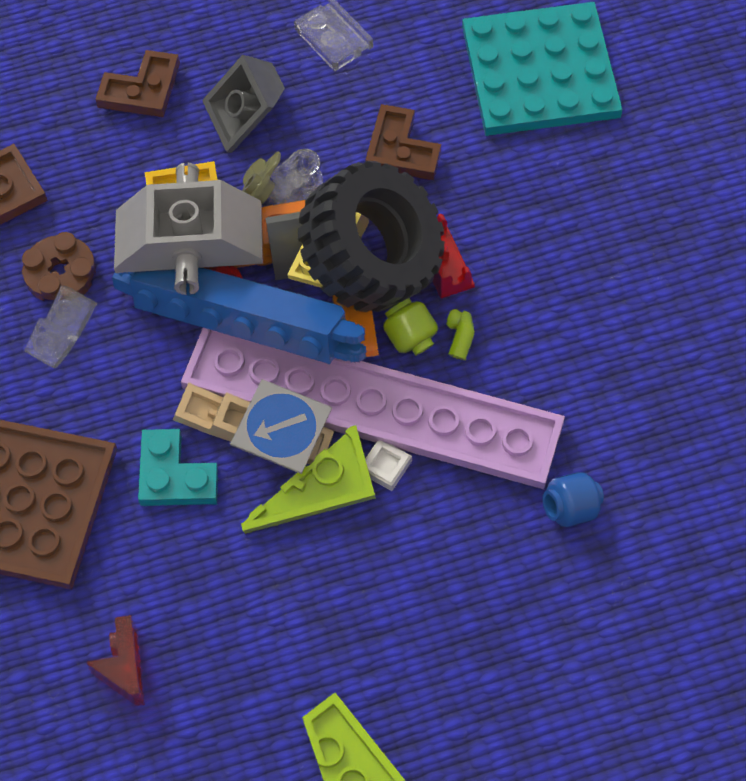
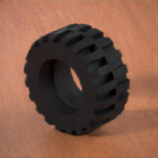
[298,161,445,312]

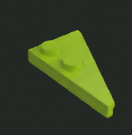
[241,425,376,534]

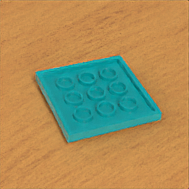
[462,2,622,136]

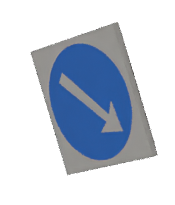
[230,379,332,474]

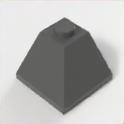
[202,55,285,153]

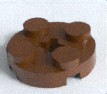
[22,232,96,304]

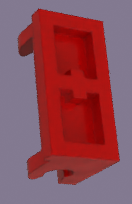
[433,214,475,299]

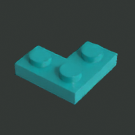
[138,429,218,506]

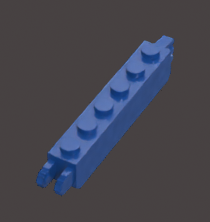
[112,268,366,364]

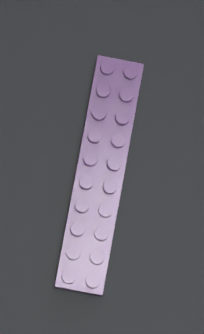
[181,328,565,489]

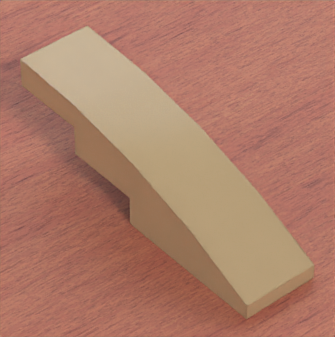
[173,383,334,464]

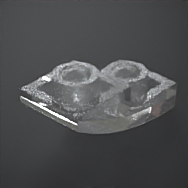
[24,286,97,368]

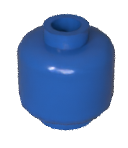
[543,472,604,527]

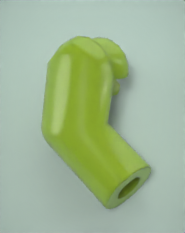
[446,309,474,361]

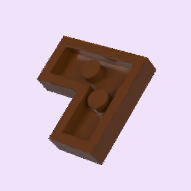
[95,50,180,117]
[365,104,441,181]

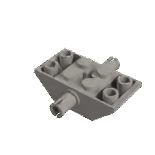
[114,163,263,295]

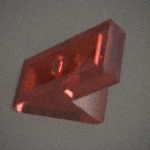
[87,615,145,706]

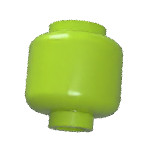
[383,298,438,356]

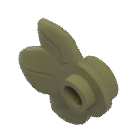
[242,151,281,204]

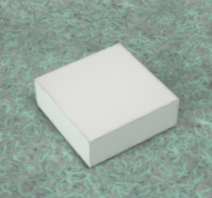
[365,440,412,491]

